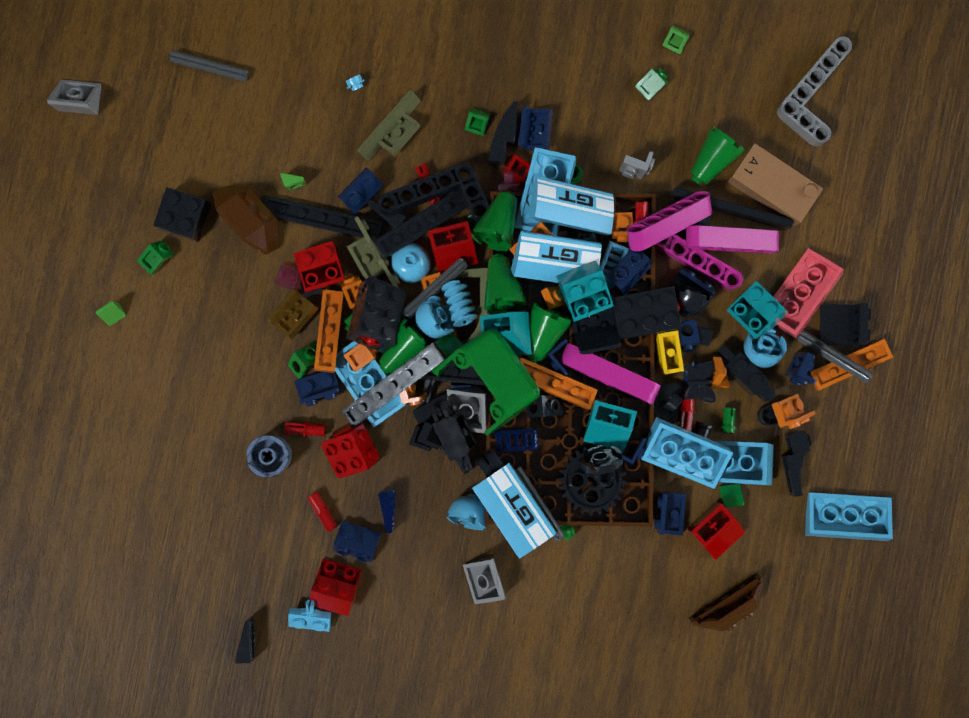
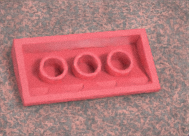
[774,248,844,339]

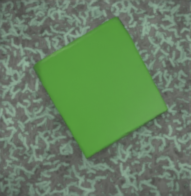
[662,25,690,54]
[280,173,307,191]
[95,301,126,326]

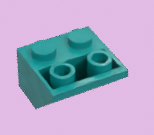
[556,261,613,322]
[727,281,788,339]
[480,312,532,356]
[583,400,637,452]

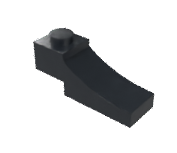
[781,431,811,497]

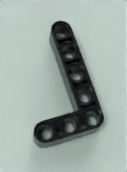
[378,163,489,223]

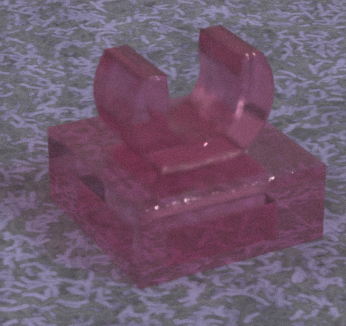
[498,172,521,192]
[274,264,300,290]

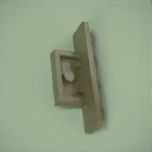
[357,90,421,161]
[347,216,400,288]

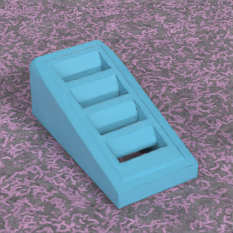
[599,241,629,289]

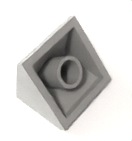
[47,80,101,115]
[447,384,487,433]
[463,555,506,604]

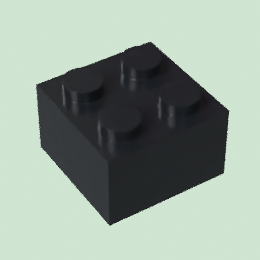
[153,187,211,242]

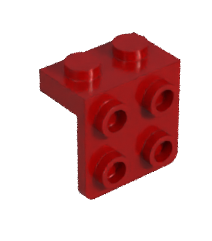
[321,423,381,478]

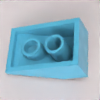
[715,441,774,486]

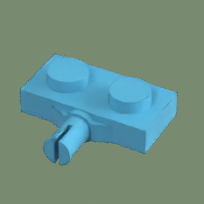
[288,600,331,632]

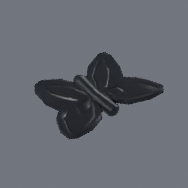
[684,361,716,403]

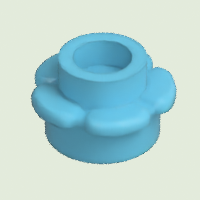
[346,74,365,91]

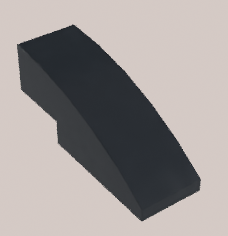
[488,101,518,166]

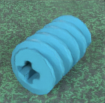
[441,280,478,327]

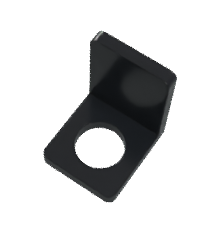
[526,395,564,418]

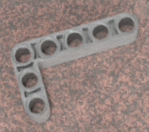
[777,37,852,147]

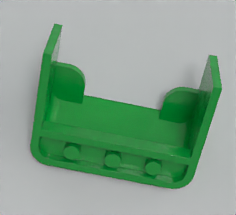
[438,328,540,436]

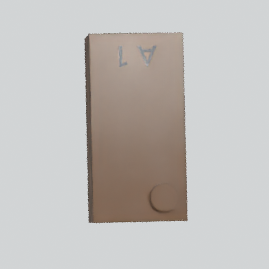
[727,143,823,227]

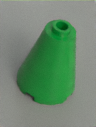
[690,126,745,185]
[471,191,518,252]
[484,254,526,314]
[526,303,572,364]
[379,318,434,374]

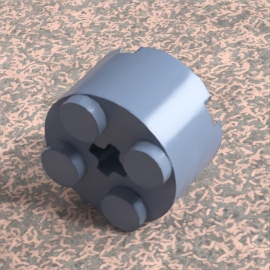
[246,435,292,477]

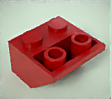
[428,221,478,273]
[293,241,345,293]
[687,502,746,560]
[309,558,362,616]

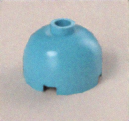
[391,243,431,284]
[416,295,455,339]
[743,329,787,368]
[446,494,487,530]

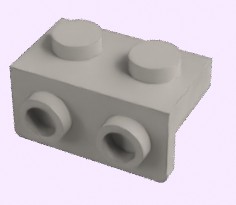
[619,151,655,179]

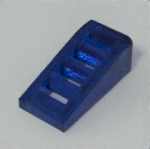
[495,428,539,452]
[378,489,396,534]

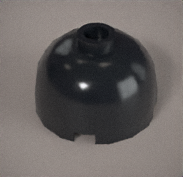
[671,280,712,317]

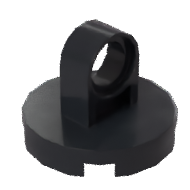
[654,383,686,423]
[579,445,623,487]

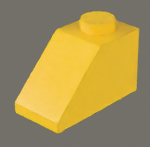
[654,330,684,375]

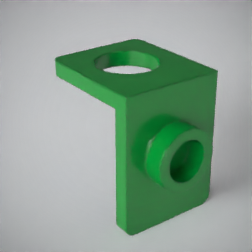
[287,342,317,379]

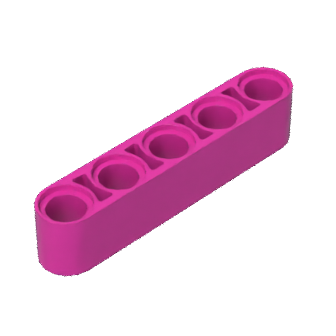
[627,191,712,251]
[686,226,779,253]
[655,234,743,290]
[559,343,661,405]

